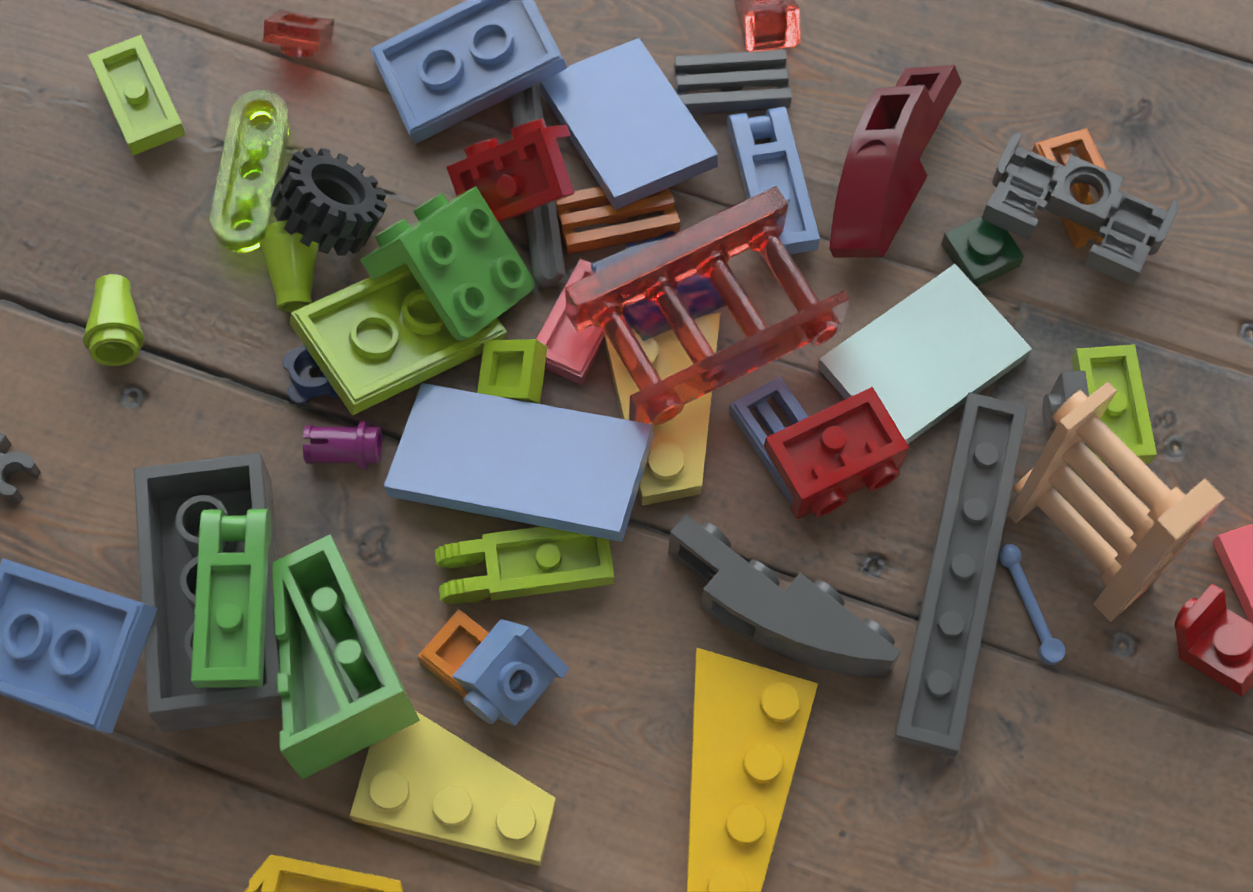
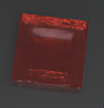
[263,10,334,57]

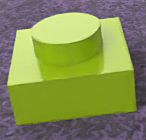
[477,339,548,404]

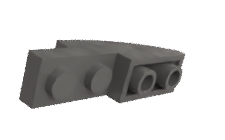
[668,514,901,679]

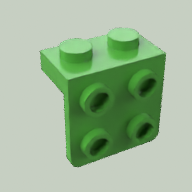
[360,186,534,341]

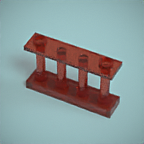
[565,186,850,425]

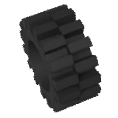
[270,147,387,256]

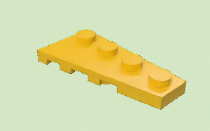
[686,647,818,892]

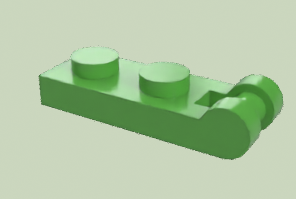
[191,509,271,688]

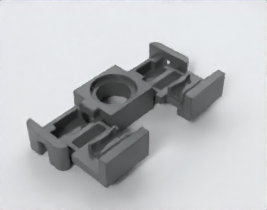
[981,133,1179,286]

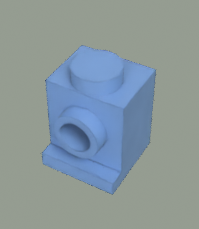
[452,619,570,726]

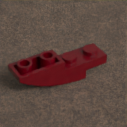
[829,65,962,258]

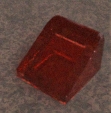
[734,0,800,52]

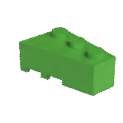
[272,534,420,779]

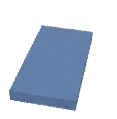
[384,383,655,542]

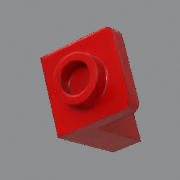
[1174,584,1253,697]

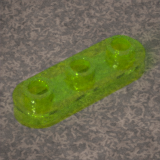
[210,90,291,252]

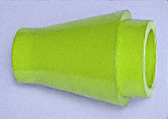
[260,221,318,312]
[83,274,145,366]

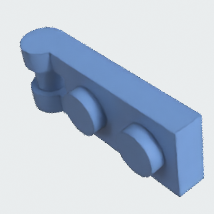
[727,107,820,259]

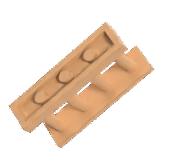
[1008,381,1225,622]

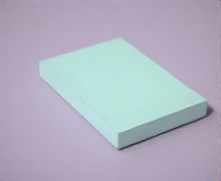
[817,264,1032,444]

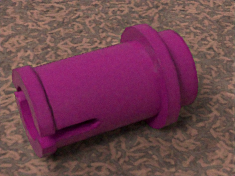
[302,421,383,469]

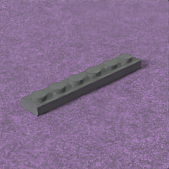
[892,392,1028,757]

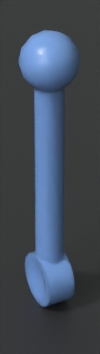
[998,544,1066,665]

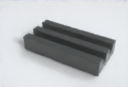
[674,50,792,114]

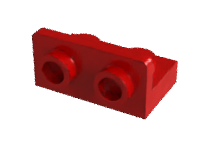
[446,119,575,223]
[764,386,909,519]

